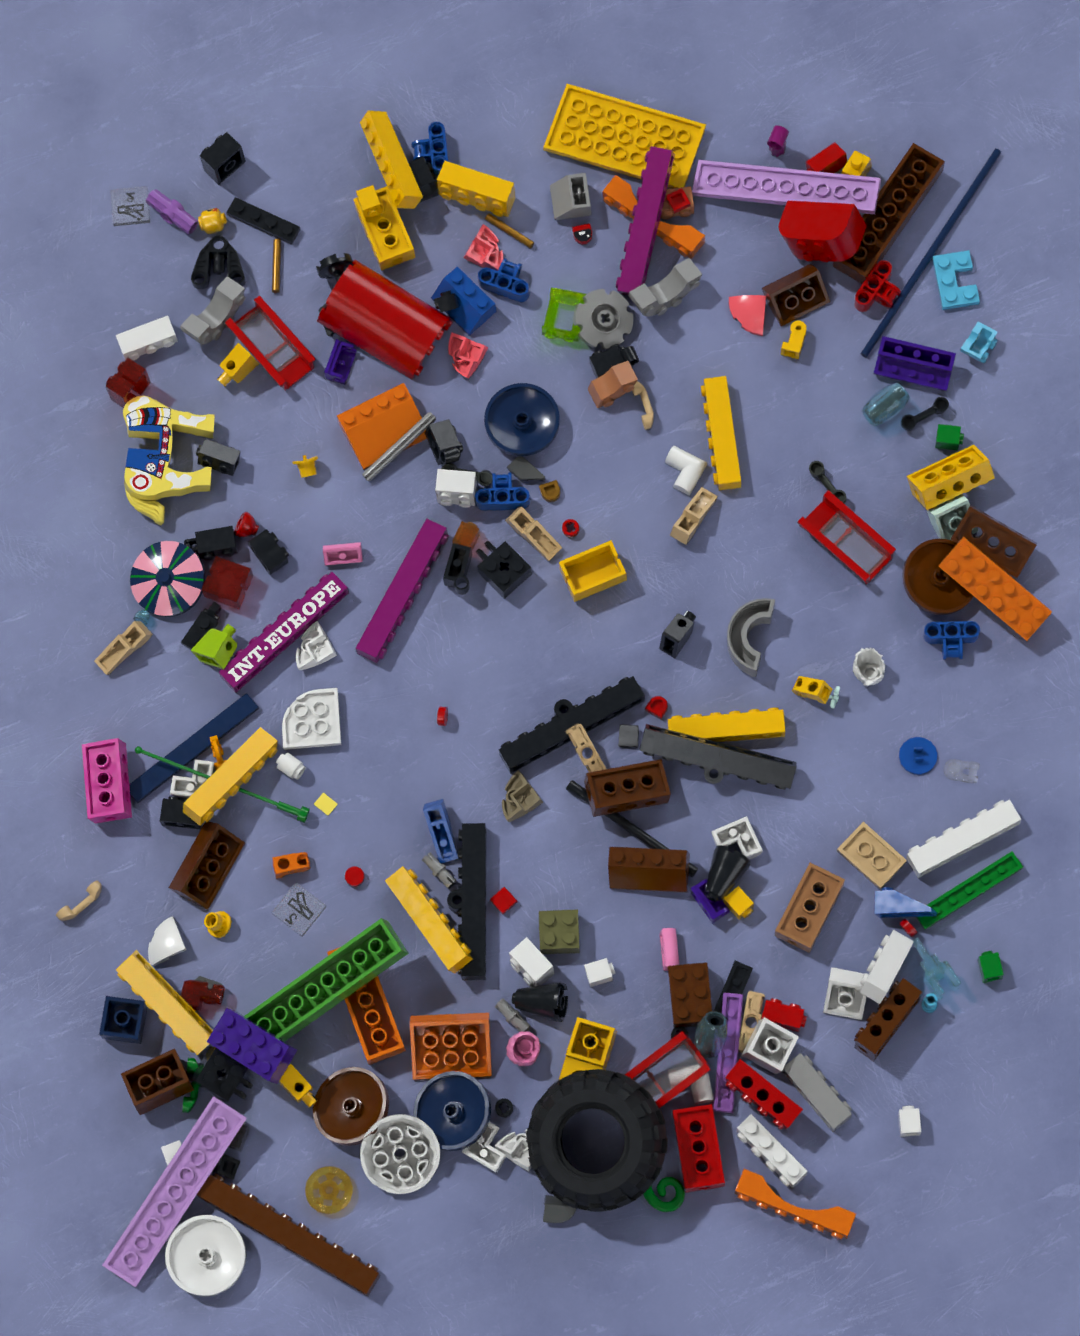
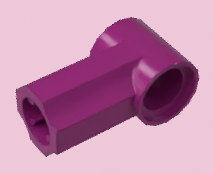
[767,125,789,157]

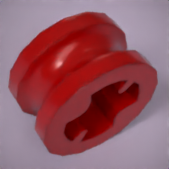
[562,519,579,537]

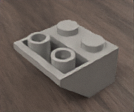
[550,173,591,220]

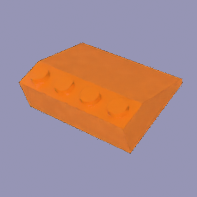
[337,383,427,470]
[410,1013,492,1080]

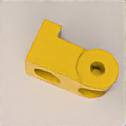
[781,320,807,360]
[792,676,832,704]

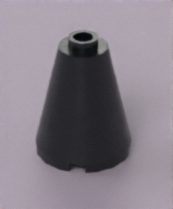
[705,845,750,902]
[512,983,568,1022]

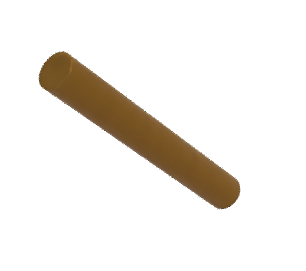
[485,213,534,248]
[272,239,281,293]

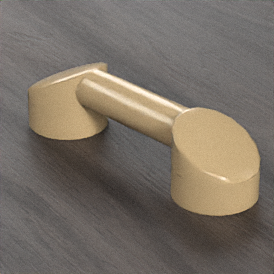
[632,381,654,430]
[56,880,102,921]

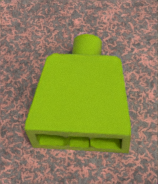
[191,624,237,670]

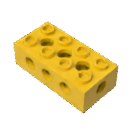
[353,186,416,271]
[906,445,995,510]

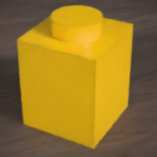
[356,185,382,218]
[723,886,754,920]

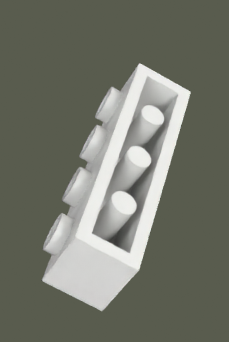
[859,930,914,1004]
[736,1114,808,1189]

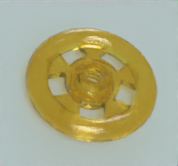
[305,1166,353,1214]

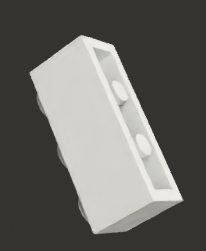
[116,315,178,361]

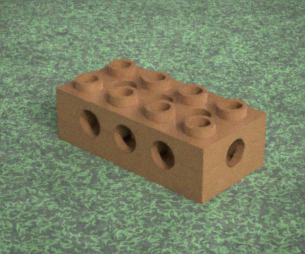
[774,863,845,953]

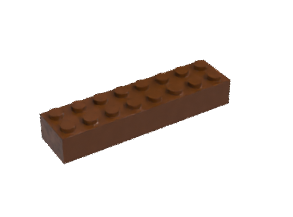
[833,143,945,284]

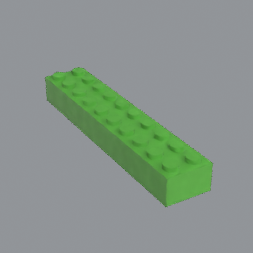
[244,918,409,1042]

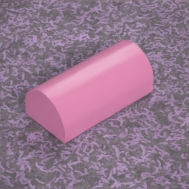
[323,542,363,566]
[660,928,680,971]

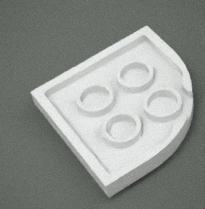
[282,688,341,750]

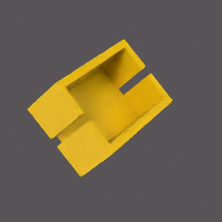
[559,540,627,602]

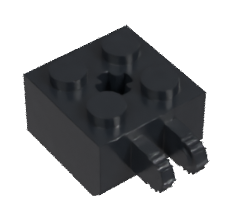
[476,541,532,599]
[190,1046,253,1102]

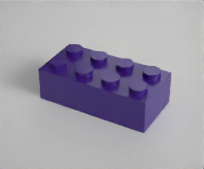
[207,1008,297,1084]

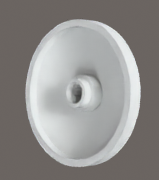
[165,1215,246,1296]

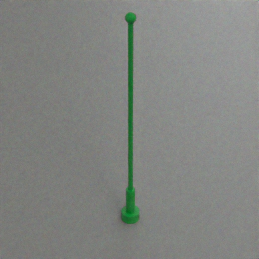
[135,746,310,823]

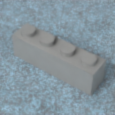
[782,1053,852,1132]

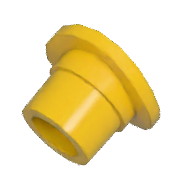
[292,455,318,478]
[204,911,232,938]

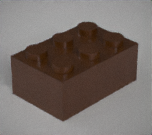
[668,962,713,1028]
[121,1048,194,1115]

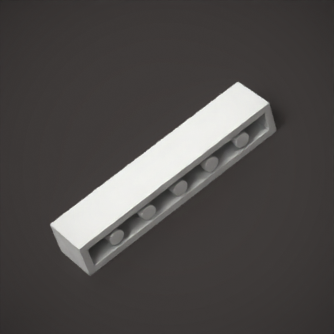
[906,799,1021,878]

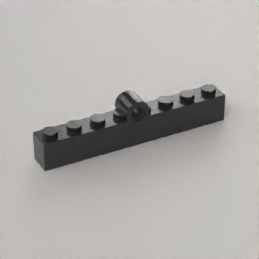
[499,676,645,774]
[640,724,797,790]
[447,823,486,980]

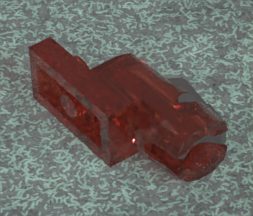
[177,976,225,1011]

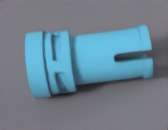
[921,993,937,1013]

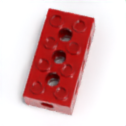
[724,1059,803,1130]
[673,1104,725,1193]

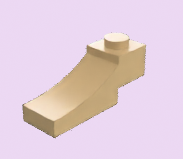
[670,487,718,545]
[505,507,562,561]
[94,621,153,675]

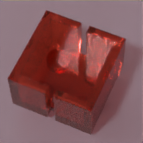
[105,358,151,408]
[202,556,253,609]

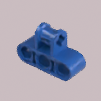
[412,122,449,177]
[478,258,530,302]
[475,472,530,511]
[923,621,980,660]

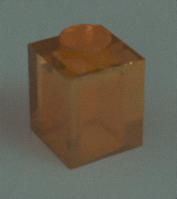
[452,521,480,550]

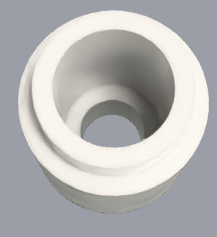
[276,753,306,780]

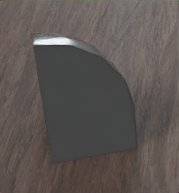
[543,1195,576,1223]

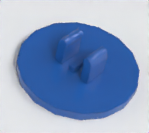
[899,737,938,775]

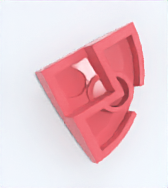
[463,224,503,271]
[729,295,766,336]
[448,332,488,379]

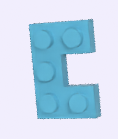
[932,250,980,310]

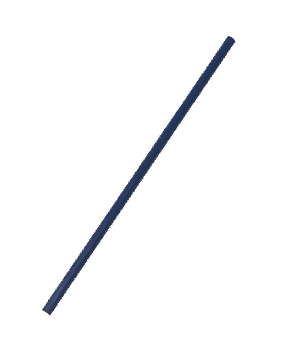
[861,148,1001,358]

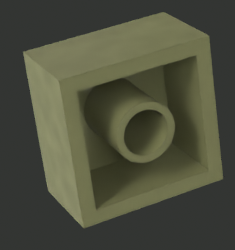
[539,909,580,954]

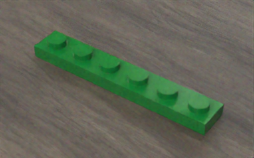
[916,851,1023,930]

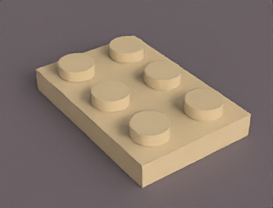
[837,821,907,890]

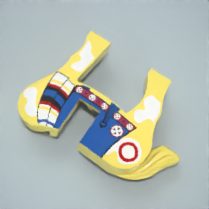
[123,396,215,525]

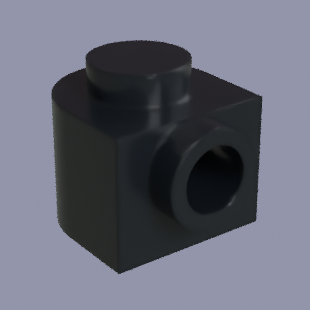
[434,290,459,313]

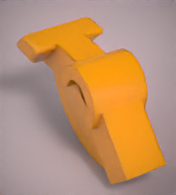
[210,735,226,770]

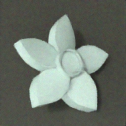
[829,686,840,708]

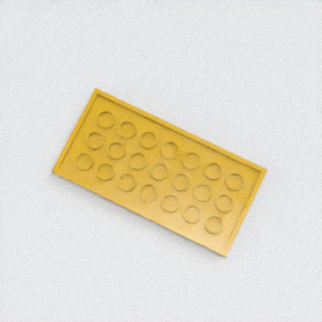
[543,84,706,189]

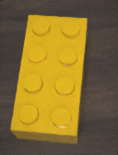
[437,161,516,217]

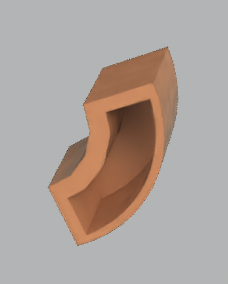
[588,361,638,408]

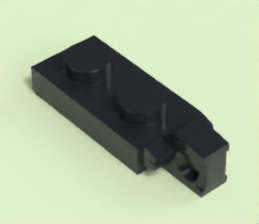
[181,602,222,649]

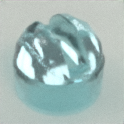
[133,609,150,626]

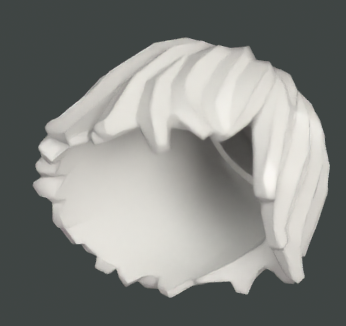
[853,648,885,686]

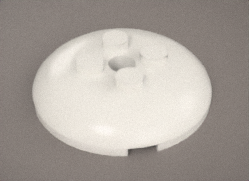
[360,1114,440,1194]

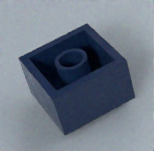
[99,996,148,1044]

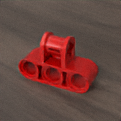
[854,260,901,312]

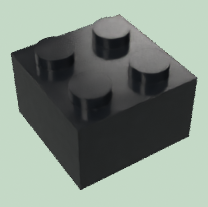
[200,132,246,185]

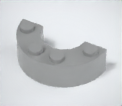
[629,258,702,316]
[180,276,245,345]
[727,598,775,677]

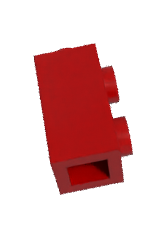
[806,142,847,173]
[761,998,807,1032]

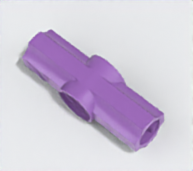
[146,189,198,234]

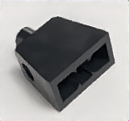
[659,611,696,658]

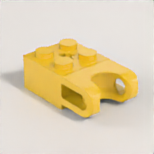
[559,1017,618,1080]

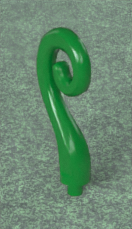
[643,1177,685,1212]

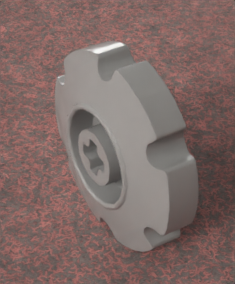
[573,289,633,349]

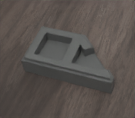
[507,456,545,481]

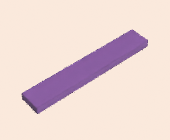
[713,993,743,1113]

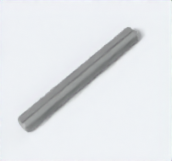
[362,412,436,481]

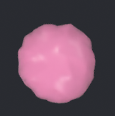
[506,1031,541,1067]

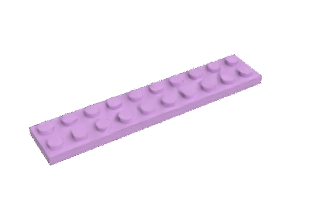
[692,160,881,214]
[102,1096,247,1287]

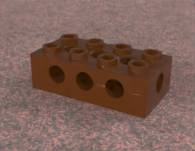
[951,505,1037,578]
[584,759,671,817]
[854,978,922,1062]

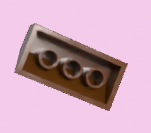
[168,821,245,910]
[608,847,690,893]

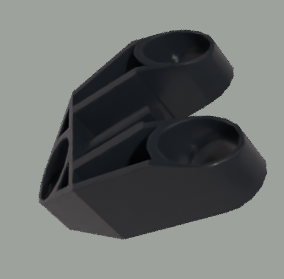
[191,235,246,289]

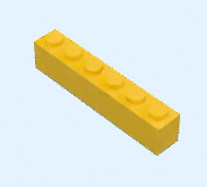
[360,110,423,209]
[701,376,741,490]
[668,708,785,742]
[183,727,278,826]
[385,866,473,974]
[116,950,213,1055]

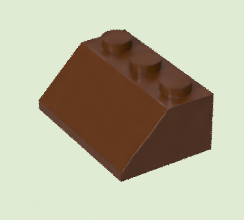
[762,263,830,326]

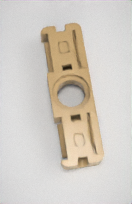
[566,724,606,772]
[738,991,765,1053]

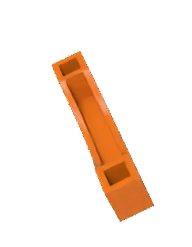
[602,175,705,259]
[735,1169,856,1240]

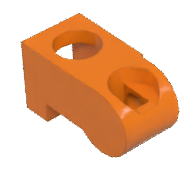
[272,852,311,879]

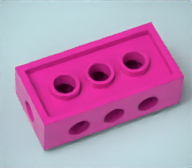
[82,738,132,824]

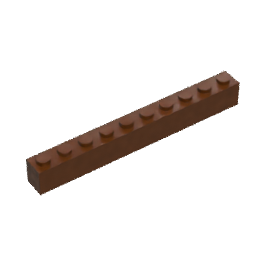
[197,1173,380,1296]

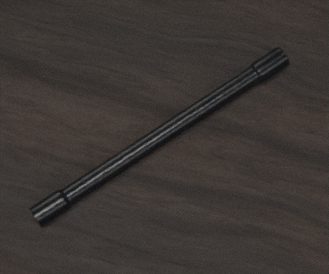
[566,780,698,878]

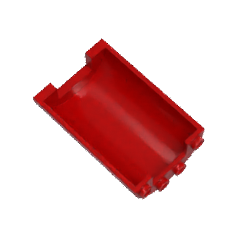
[317,260,453,380]

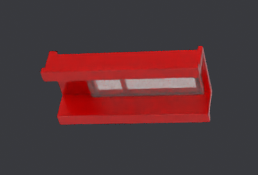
[225,295,316,391]
[797,490,896,585]
[625,1031,711,1109]

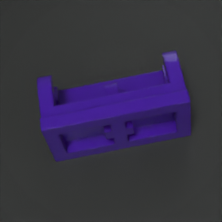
[324,339,357,385]
[690,879,730,924]

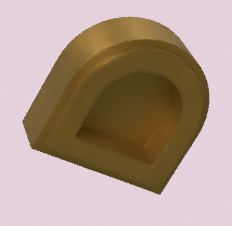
[539,480,560,502]

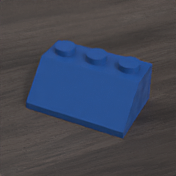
[431,266,496,336]

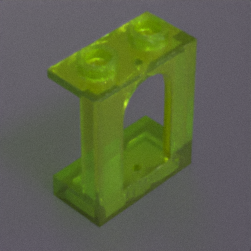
[542,287,586,343]

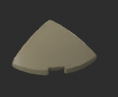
[502,770,543,822]

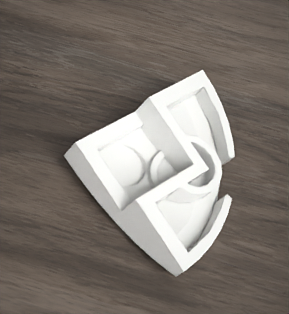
[296,621,337,670]
[148,916,186,966]
[495,1129,532,1172]

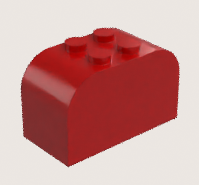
[779,200,867,262]

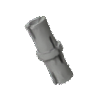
[422,852,457,889]
[495,998,531,1032]

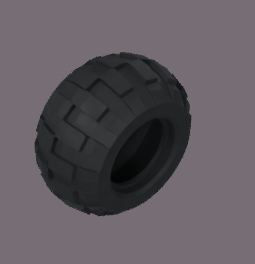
[526,1069,668,1212]

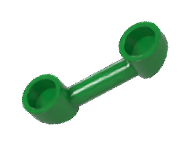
[182,1058,199,1113]

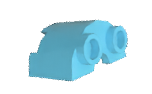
[960,322,998,363]

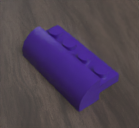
[873,336,956,392]

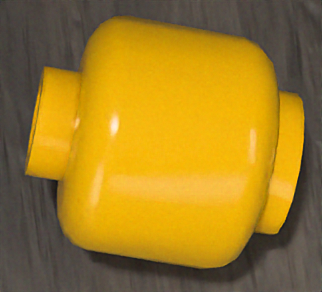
[198,208,227,234]

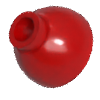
[234,512,259,537]

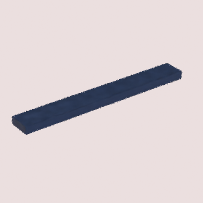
[129,693,259,803]

